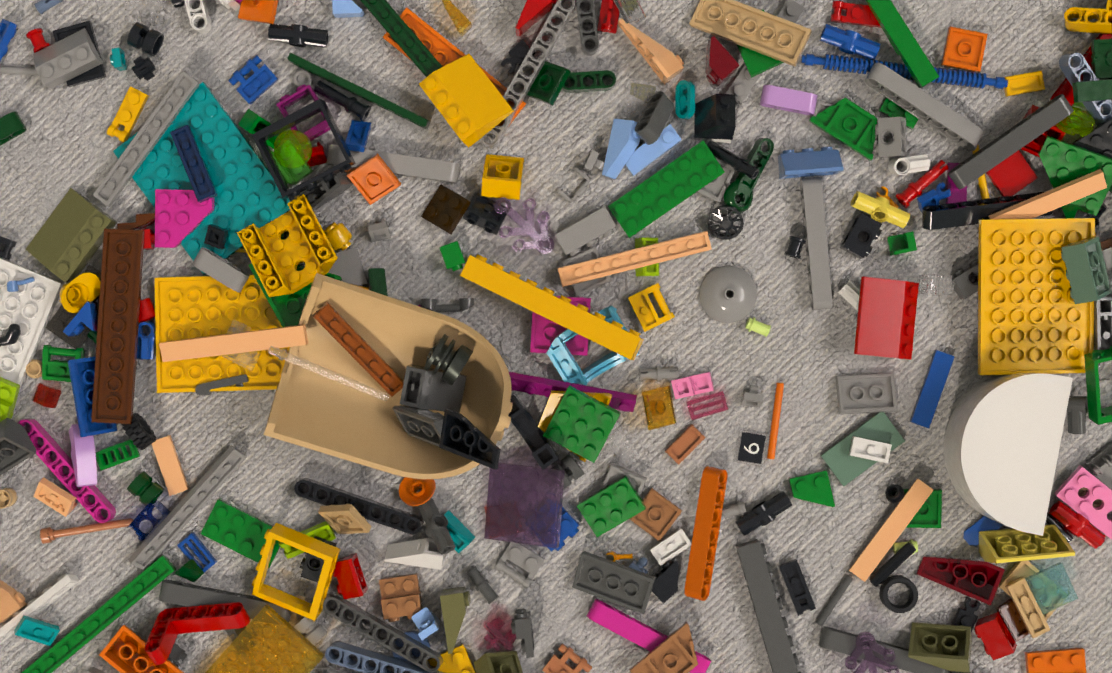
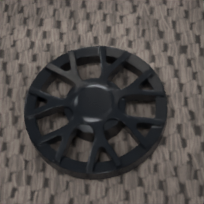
[708,205,744,240]

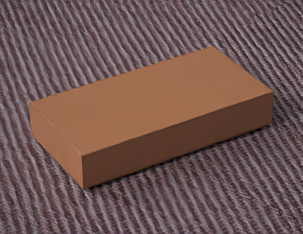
[665,424,706,465]

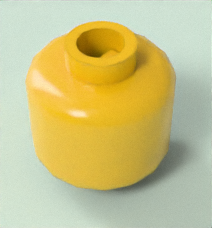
[324,222,352,251]

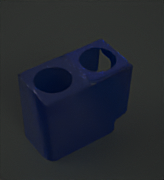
[127,500,171,541]

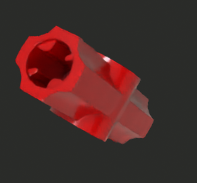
[1049,501,1106,549]

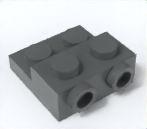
[511,609,535,658]

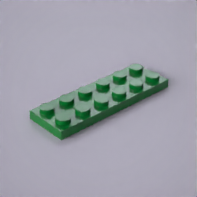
[608,141,725,238]

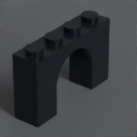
[508,393,559,470]

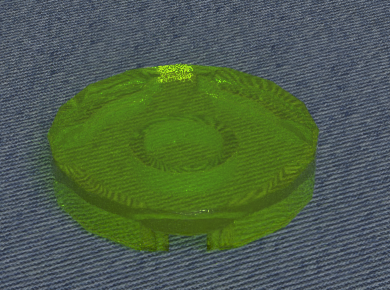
[1056,106,1095,136]
[273,130,312,169]

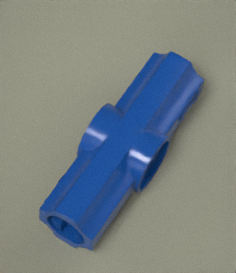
[820,24,880,60]

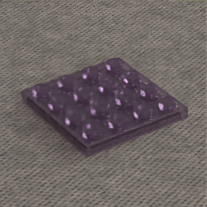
[484,463,565,548]

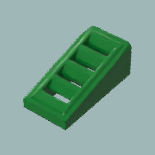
[95,440,140,471]

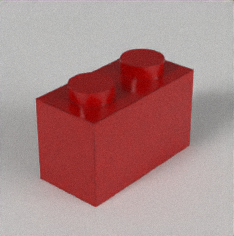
[974,612,1017,660]

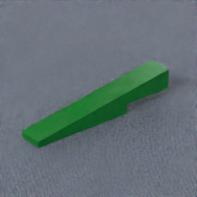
[866,0,939,88]

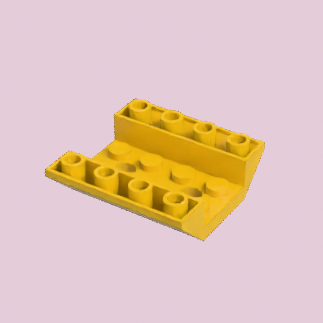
[237,194,338,297]

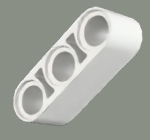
[185,0,212,34]

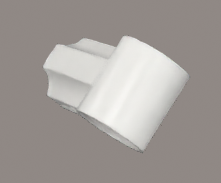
[888,154,930,175]
[838,281,860,313]

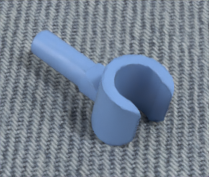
[7,277,35,292]

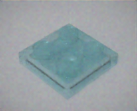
[1025,562,1078,614]

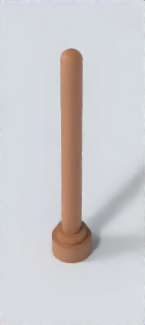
[40,518,135,544]

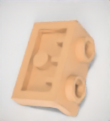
[33,477,77,517]

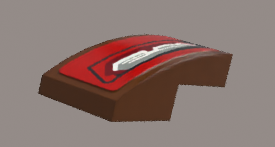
[117,213,155,230]

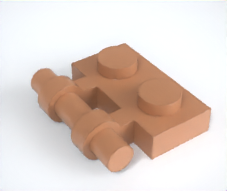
[542,644,592,673]

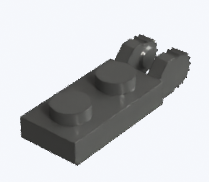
[195,374,249,396]

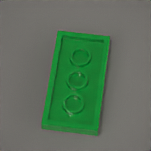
[201,499,280,568]

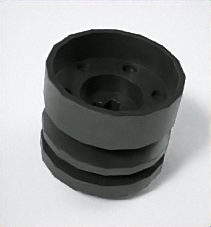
[423,334,473,386]

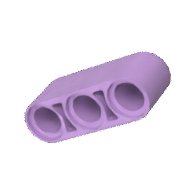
[760,85,818,115]

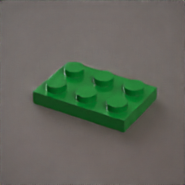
[577,475,646,537]

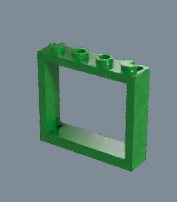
[1084,346,1112,425]

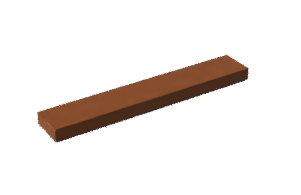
[313,302,404,397]

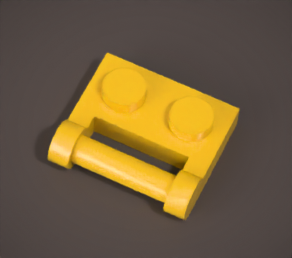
[628,283,675,332]

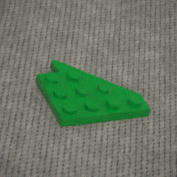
[1038,135,1112,219]
[248,263,342,327]

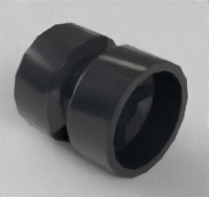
[127,22,164,56]

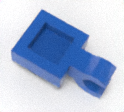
[917,182,951,212]

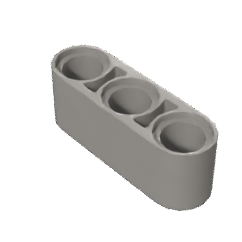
[192,247,250,293]

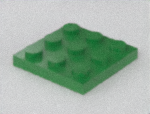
[543,385,621,463]

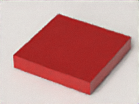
[986,150,1038,197]

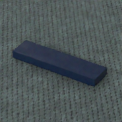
[170,124,217,203]

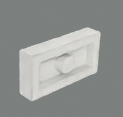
[849,436,892,463]
[650,528,691,566]

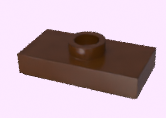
[995,599,1029,642]

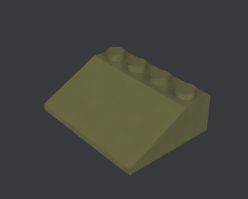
[26,188,118,283]

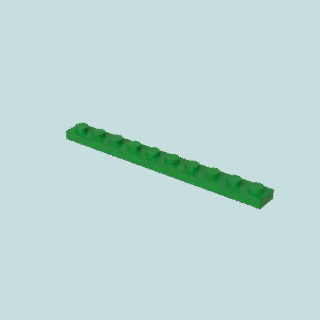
[22,555,176,673]

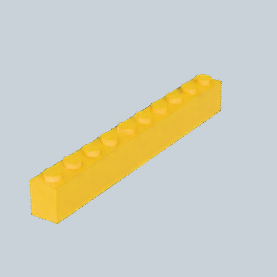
[460,254,644,360]

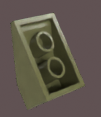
[440,586,471,654]
[908,622,972,673]

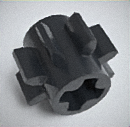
[132,56,156,81]

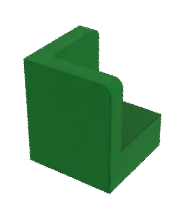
[887,232,917,256]

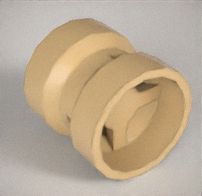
[0,488,17,509]

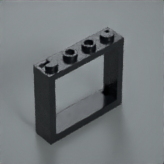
[252,99,356,200]

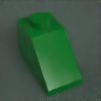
[238,109,286,150]

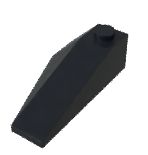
[439,409,501,469]

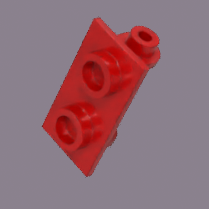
[597,0,621,34]

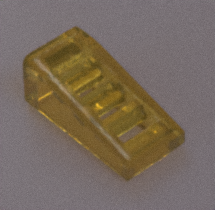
[442,0,472,36]

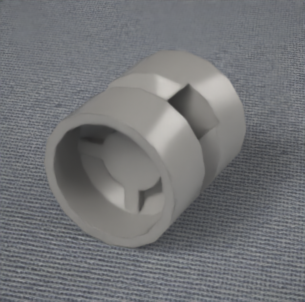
[291,617,327,649]

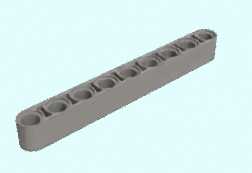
[481,0,575,149]

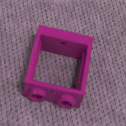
[276,84,331,146]

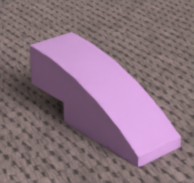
[69,424,97,487]

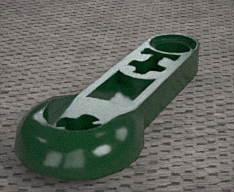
[724,138,774,214]

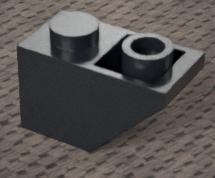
[651,558,679,604]

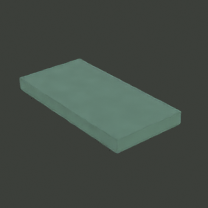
[820,412,905,486]

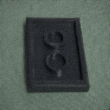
[53,21,106,87]

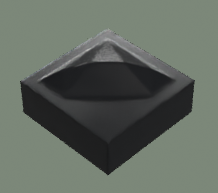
[204,224,228,249]

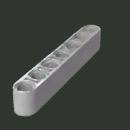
[865,63,983,151]
[326,145,460,183]
[800,177,833,310]

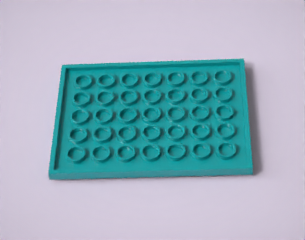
[113,82,291,275]

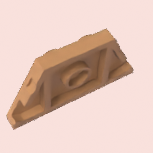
[629,622,698,673]

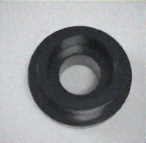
[885,484,905,503]

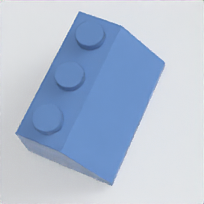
[778,147,844,179]

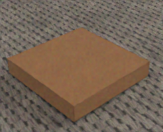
[630,487,682,542]

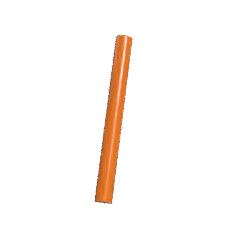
[767,383,784,459]

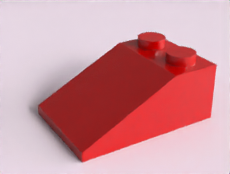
[515,0,558,37]

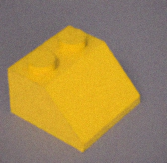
[481,154,524,200]

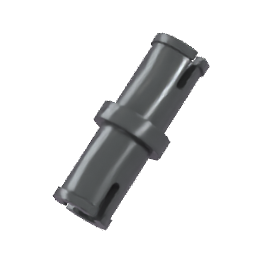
[466,566,499,604]

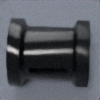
[784,236,806,259]

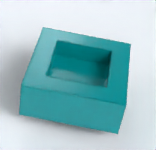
[110,48,127,71]

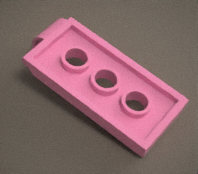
[1054,465,1112,539]

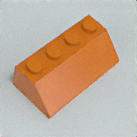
[99,624,184,673]

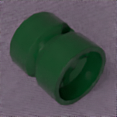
[127,471,164,508]

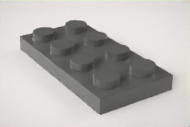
[572,551,656,614]

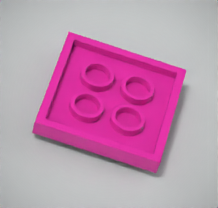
[530,296,591,356]

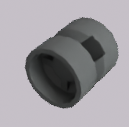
[548,454,585,490]

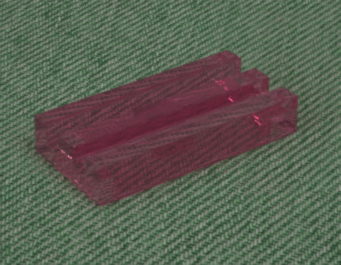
[686,391,728,420]

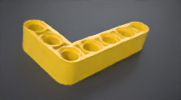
[1064,0,1112,34]

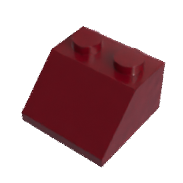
[705,36,739,86]

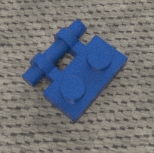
[228,55,279,105]

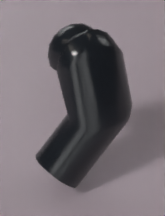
[0,324,21,347]

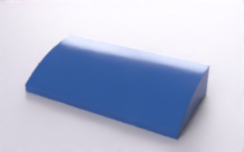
[68,357,117,437]

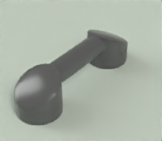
[421,298,475,312]

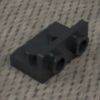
[463,192,509,235]

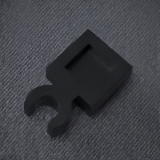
[501,39,536,74]
[951,597,981,632]

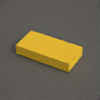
[1004,70,1045,97]

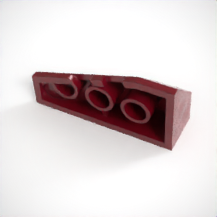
[917,556,1005,606]

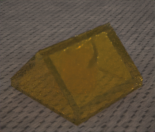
[640,386,676,430]

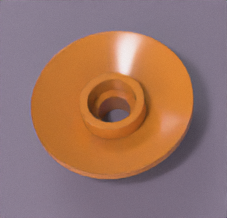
[399,477,436,506]

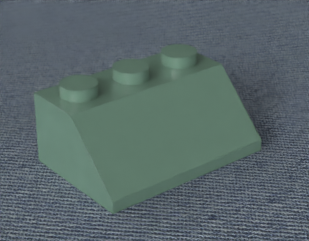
[1061,236,1112,304]

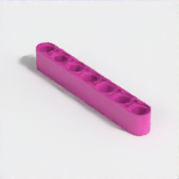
[18,419,116,523]
[586,599,712,673]

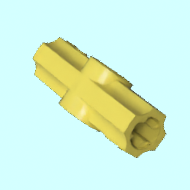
[850,191,910,228]

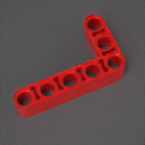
[144,602,250,665]

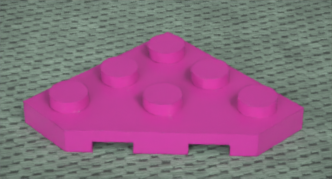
[155,189,214,248]

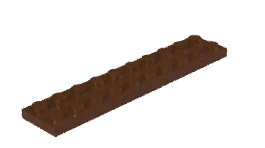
[91,228,144,424]

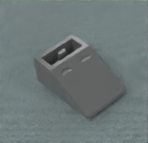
[400,364,467,413]

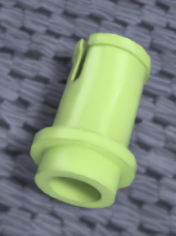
[745,317,771,337]
[893,539,918,555]

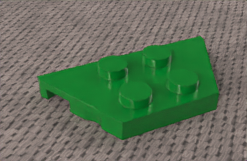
[809,98,877,161]

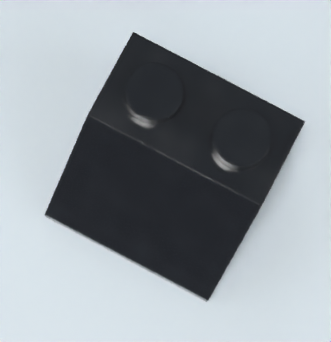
[694,94,736,140]

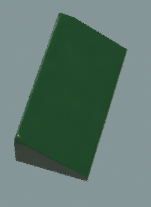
[368,268,388,296]

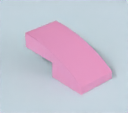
[671,372,714,399]

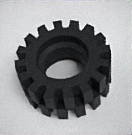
[122,413,156,450]

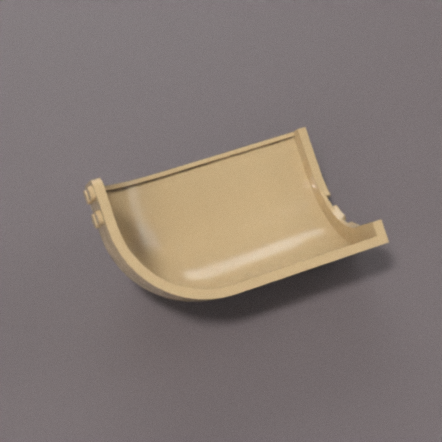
[263,273,513,479]

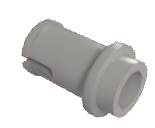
[722,500,747,519]

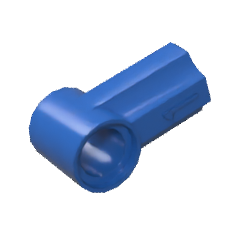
[137,321,156,359]

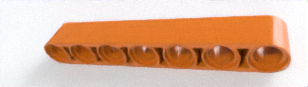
[684,466,727,601]

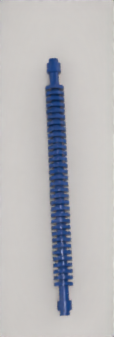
[801,54,1008,89]

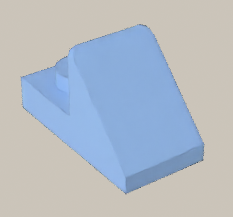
[411,607,440,640]

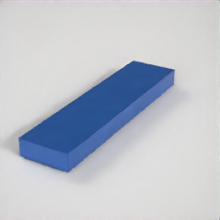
[910,350,955,428]

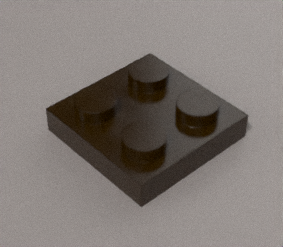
[421,184,471,235]

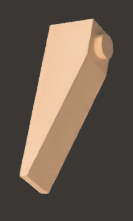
[618,18,684,85]
[0,580,27,624]

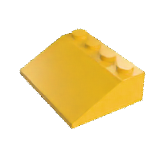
[419,54,514,148]

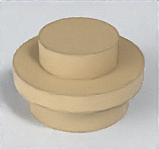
[26,359,42,378]

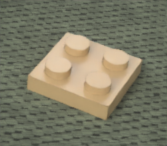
[318,504,372,534]

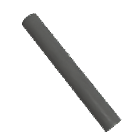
[816,575,853,626]

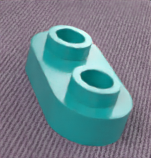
[675,80,695,119]

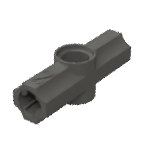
[418,498,456,555]

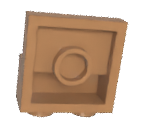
[379,573,423,622]

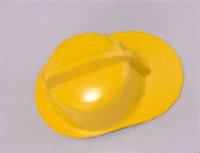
[59,272,101,313]

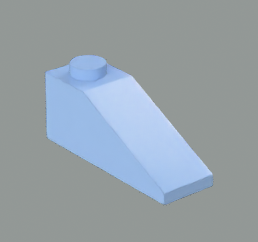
[602,119,641,179]
[625,124,682,176]

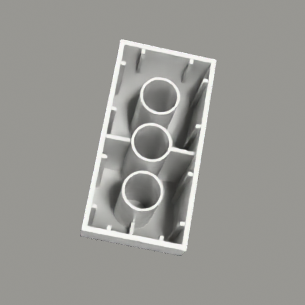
[944,373,1073,536]

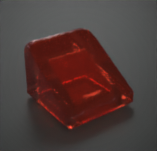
[33,383,61,408]

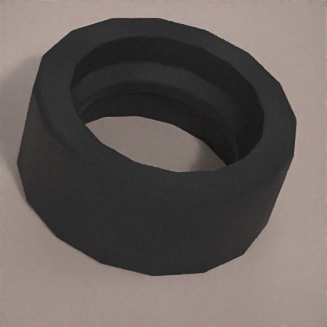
[879,575,918,613]

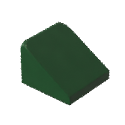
[175,559,204,582]

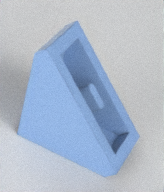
[332,0,365,18]

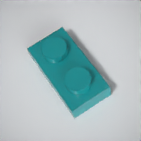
[14,615,60,646]

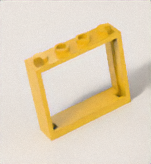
[252,523,340,621]

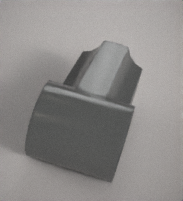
[1066,396,1088,434]

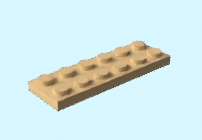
[689,0,812,67]

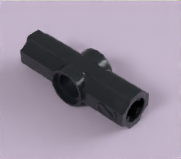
[268,24,329,48]
[735,491,792,536]

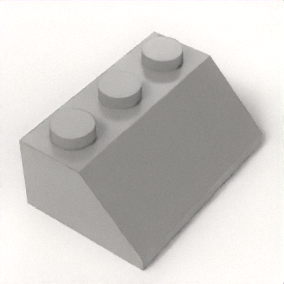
[33,28,103,89]

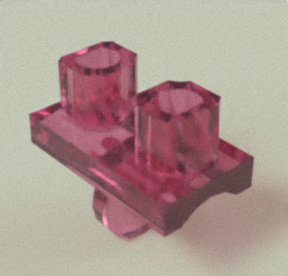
[483,617,516,651]

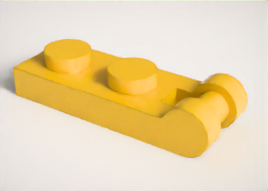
[107,86,149,143]

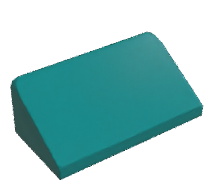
[444,511,475,553]

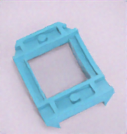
[547,306,639,385]

